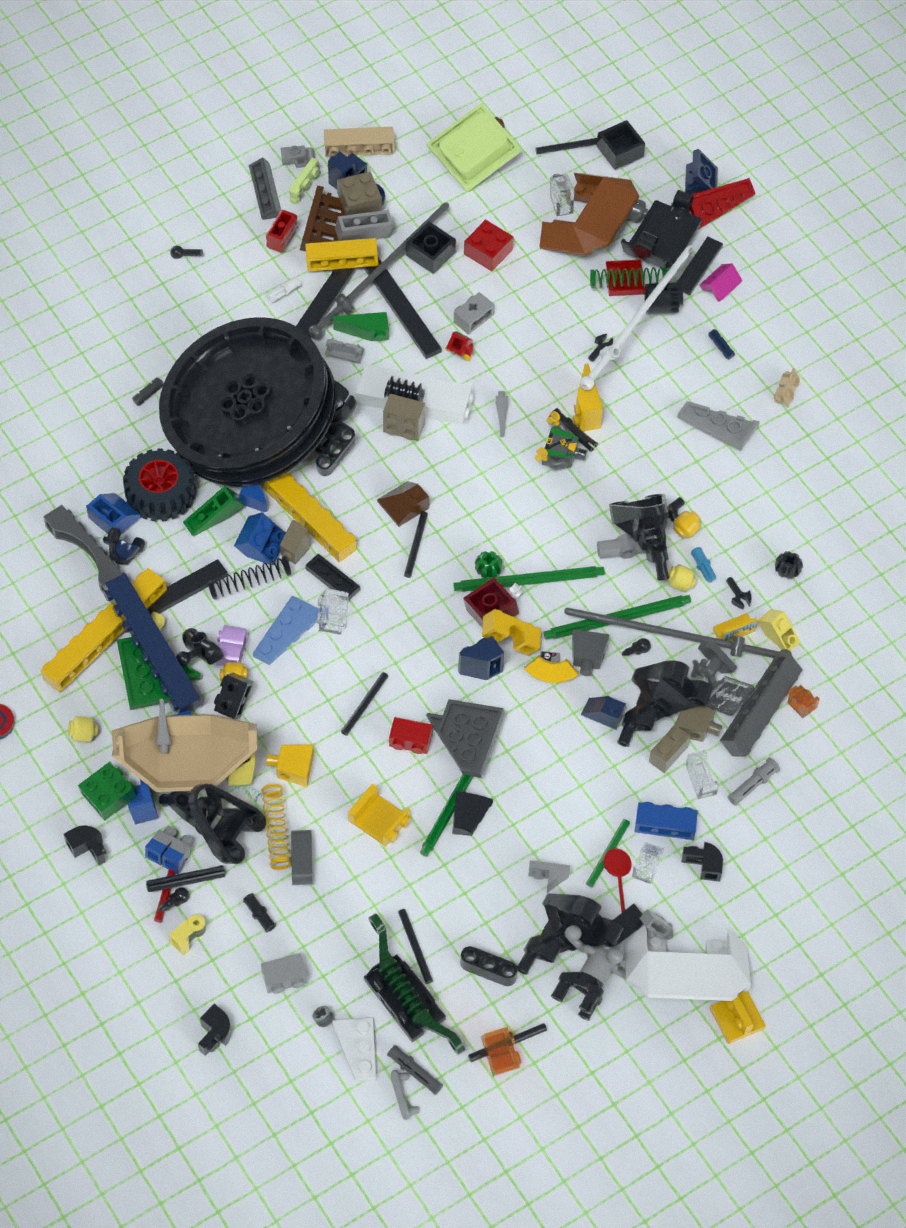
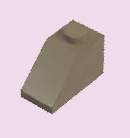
[280,519,310,565]

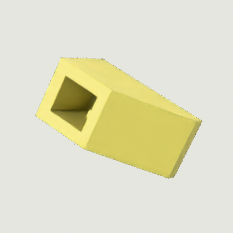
[758,609,801,651]

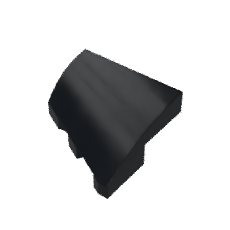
[452,791,493,836]

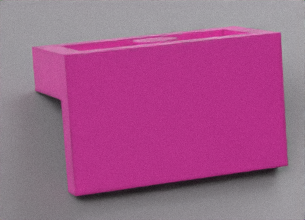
[700,263,743,302]

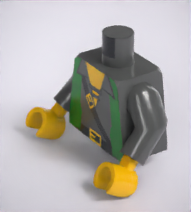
[535,411,587,470]

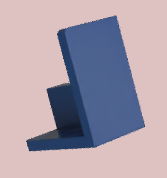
[128,778,158,825]

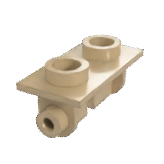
[774,368,800,408]

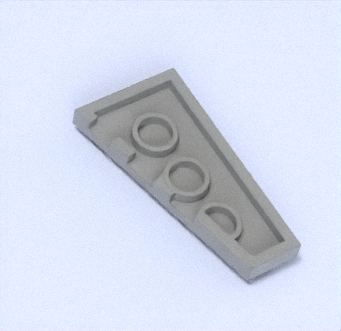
[677,401,760,451]

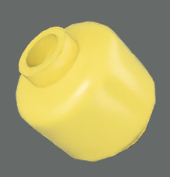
[667,564,697,592]
[68,716,98,742]

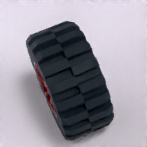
[123,448,196,522]

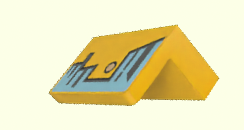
[713,613,758,641]

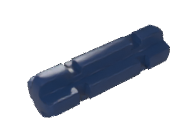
[708,329,735,360]

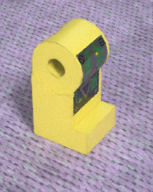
[169,914,206,956]

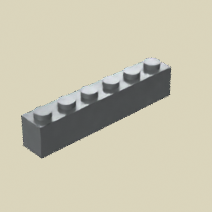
[720,654,803,757]

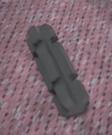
[132,377,163,406]

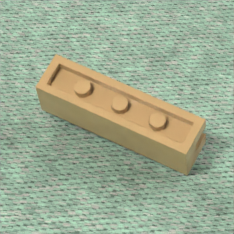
[324,126,394,157]

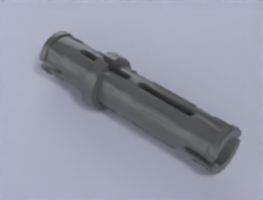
[387,1045,443,1095]

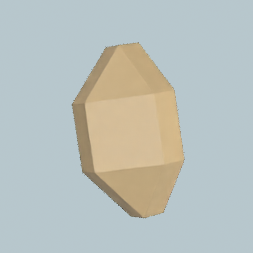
[111,714,258,792]

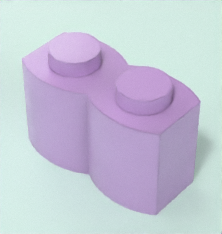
[216,625,247,666]

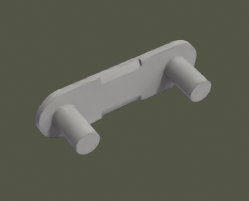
[391,1070,419,1120]

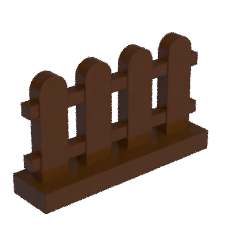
[300,185,346,252]

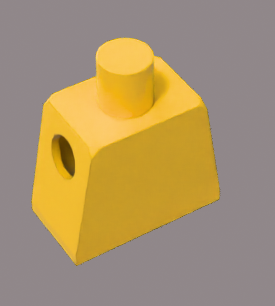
[266,744,314,787]

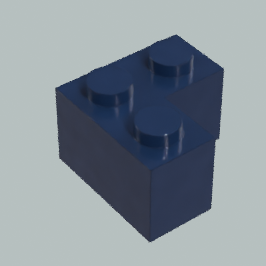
[328,151,367,190]

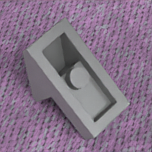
[528,860,570,893]

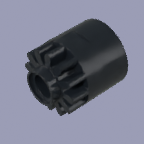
[644,282,683,315]

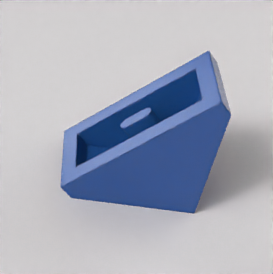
[239,484,267,512]

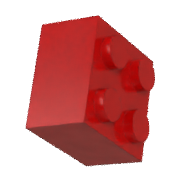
[464,219,514,272]

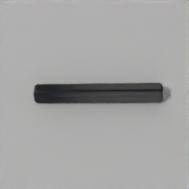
[146,865,226,892]

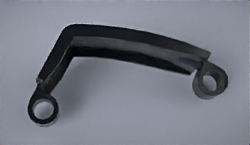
[621,190,702,270]

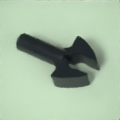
[588,334,613,362]
[726,577,752,610]

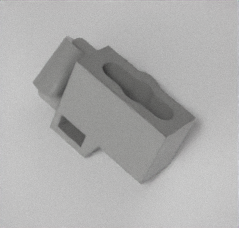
[281,145,315,168]
[639,909,673,940]

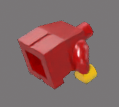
[445,331,474,361]

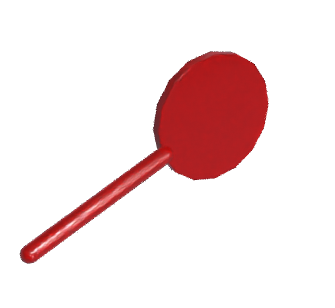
[603,848,632,912]

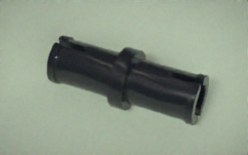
[243,893,276,933]

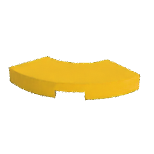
[524,655,579,683]

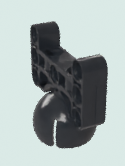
[315,380,357,476]

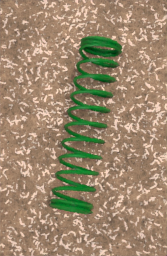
[590,267,668,288]

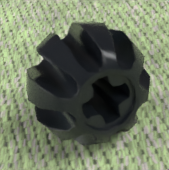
[775,551,803,579]

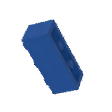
[634,802,698,840]

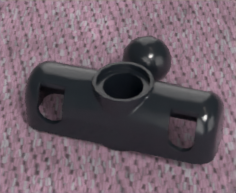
[176,628,224,666]

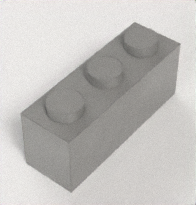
[335,210,393,241]

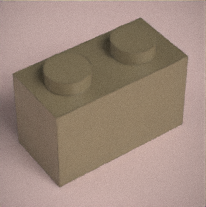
[649,725,690,773]

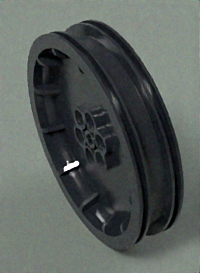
[159,317,336,486]

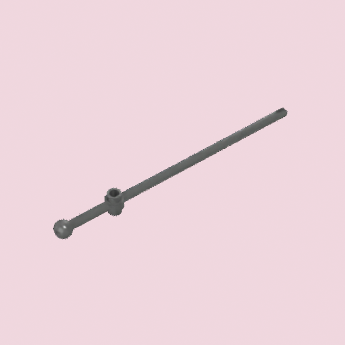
[308,202,449,339]
[564,608,792,658]

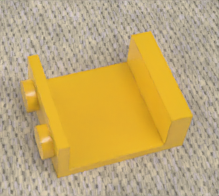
[348,784,411,847]

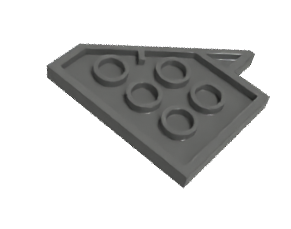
[426,699,505,778]

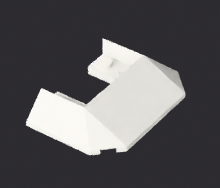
[624,926,751,1001]

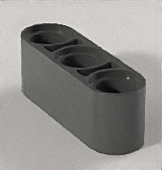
[291,830,312,885]

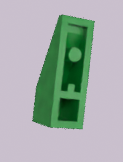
[333,312,389,341]
[183,486,244,536]

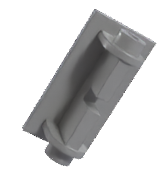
[325,338,364,363]

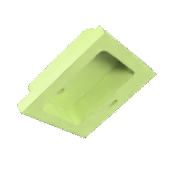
[427,103,522,192]

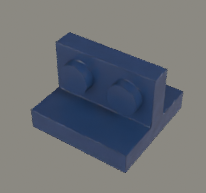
[685,149,718,194]

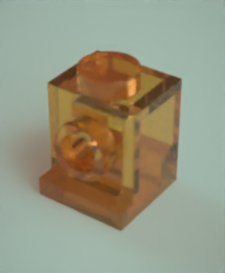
[787,685,820,718]

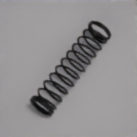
[208,556,291,600]

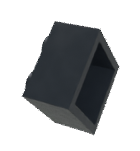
[597,120,645,170]

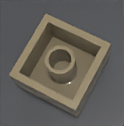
[337,171,382,215]
[383,394,425,441]

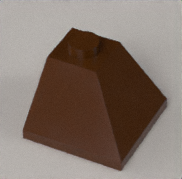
[377,481,429,527]

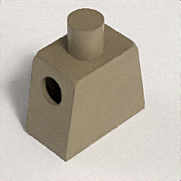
[674,706,722,742]

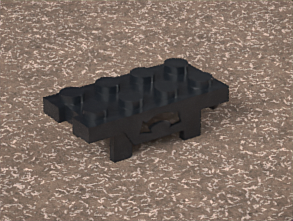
[364,954,446,1042]

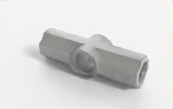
[597,534,654,559]

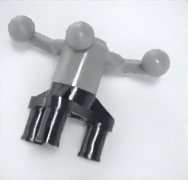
[551,925,626,1021]

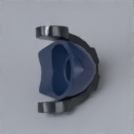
[103,527,145,565]

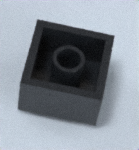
[406,221,456,274]

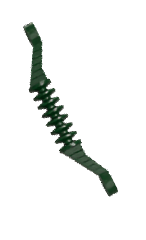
[368,913,465,1055]

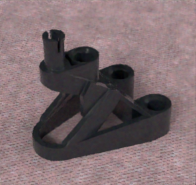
[609,494,669,581]
[617,660,713,747]
[159,784,266,864]
[517,893,624,975]

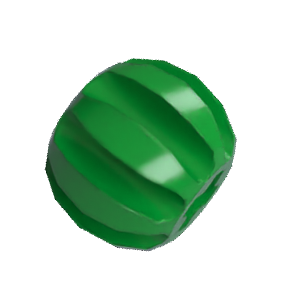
[475,551,503,578]

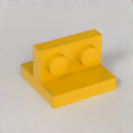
[710,991,766,1044]

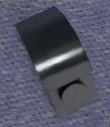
[63,825,107,866]
[681,842,723,882]
[198,1003,231,1056]

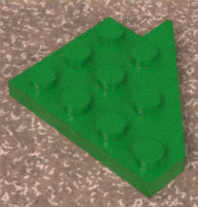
[117,637,201,710]

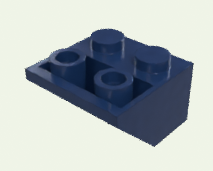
[458,636,504,680]

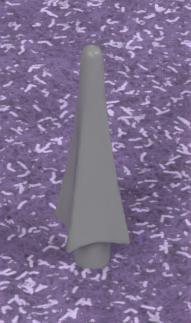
[495,391,508,437]
[156,699,171,754]

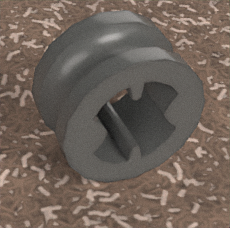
[312,1006,334,1027]

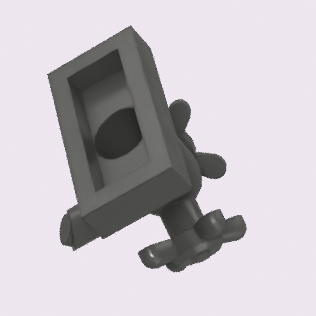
[691,641,737,688]

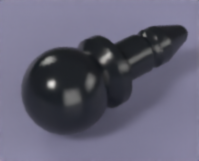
[622,638,651,656]
[158,887,190,912]

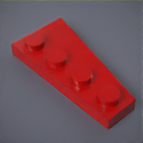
[690,178,756,230]

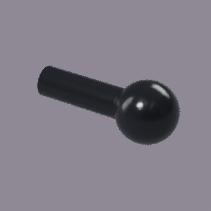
[170,245,203,259]

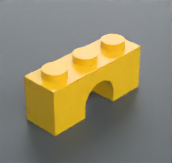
[482,609,541,656]

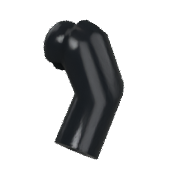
[667,497,685,522]

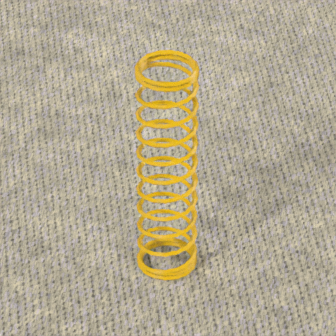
[261,784,292,870]

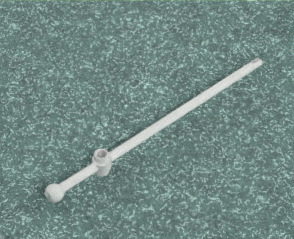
[580,245,693,391]

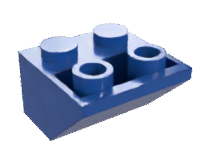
[86,493,141,534]
[234,512,286,565]

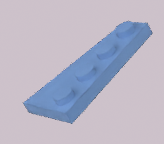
[253,596,325,665]

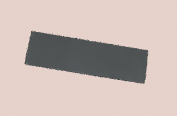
[249,157,281,220]

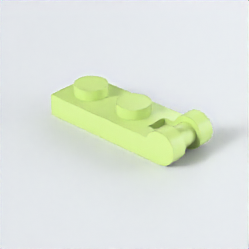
[289,157,320,204]

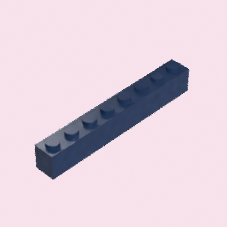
[103,573,201,713]

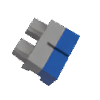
[145,826,193,874]

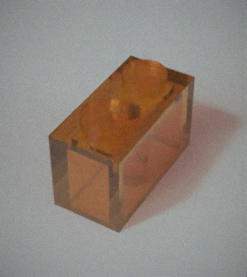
[480,1027,521,1077]

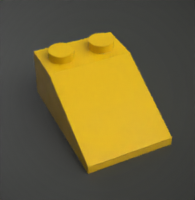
[573,363,603,432]

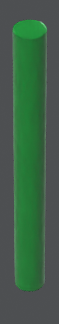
[586,819,630,888]

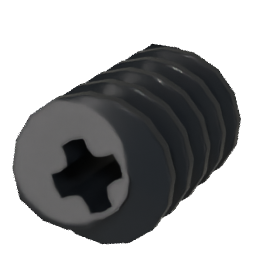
[384,376,425,402]

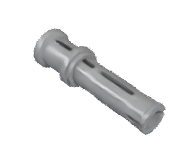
[727,757,780,806]

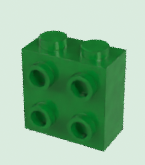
[78,761,136,821]

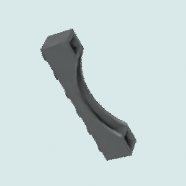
[43,505,129,602]

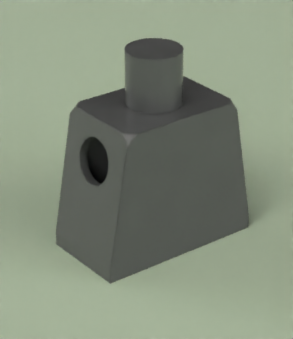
[572,629,609,676]

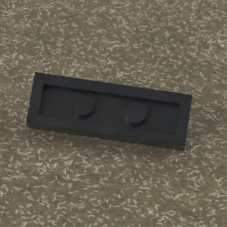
[305,553,360,602]

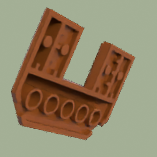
[539,173,639,256]

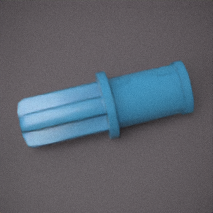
[691,547,716,583]

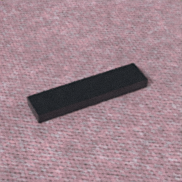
[677,236,723,295]

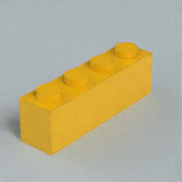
[305,238,379,272]

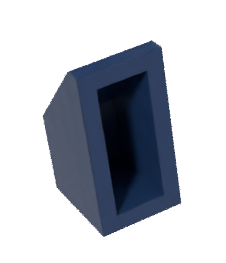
[581,696,626,730]

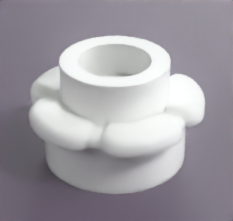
[508,583,523,600]

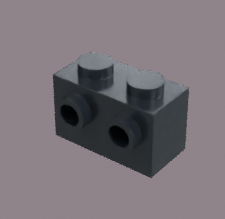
[214,672,254,719]

